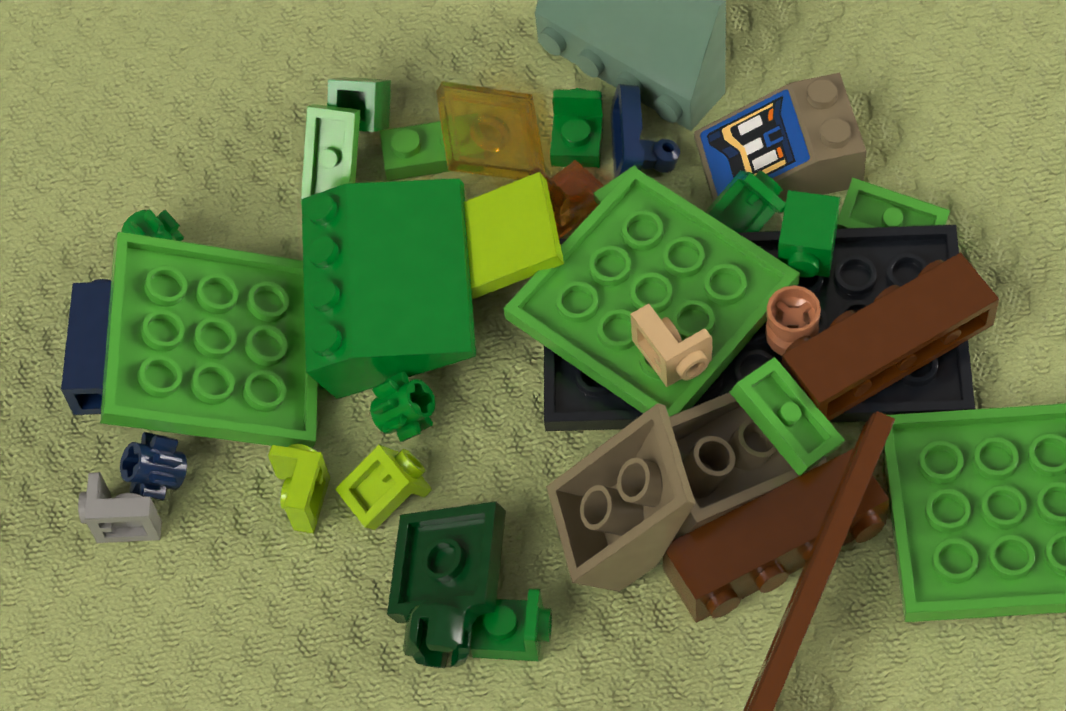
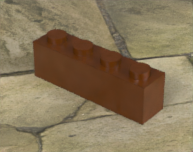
[782,252,999,421]
[663,448,890,623]

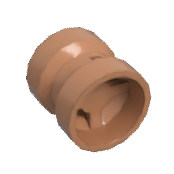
[765,285,821,356]

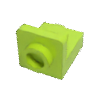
[268,444,331,534]
[335,444,432,530]

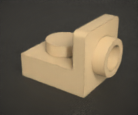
[631,303,712,387]

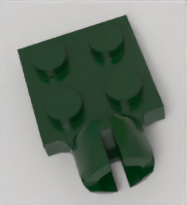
[387,501,506,668]

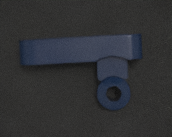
[611,84,680,179]

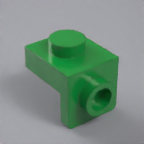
[705,170,786,232]

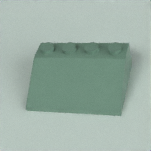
[535,0,726,131]

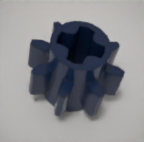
[120,432,187,501]

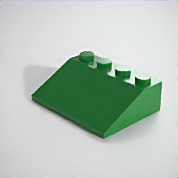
[301,178,476,399]

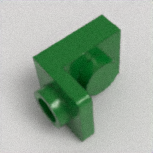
[550,88,604,168]
[470,588,552,661]

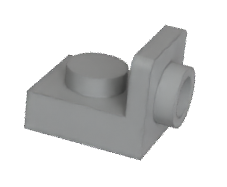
[78,472,162,543]

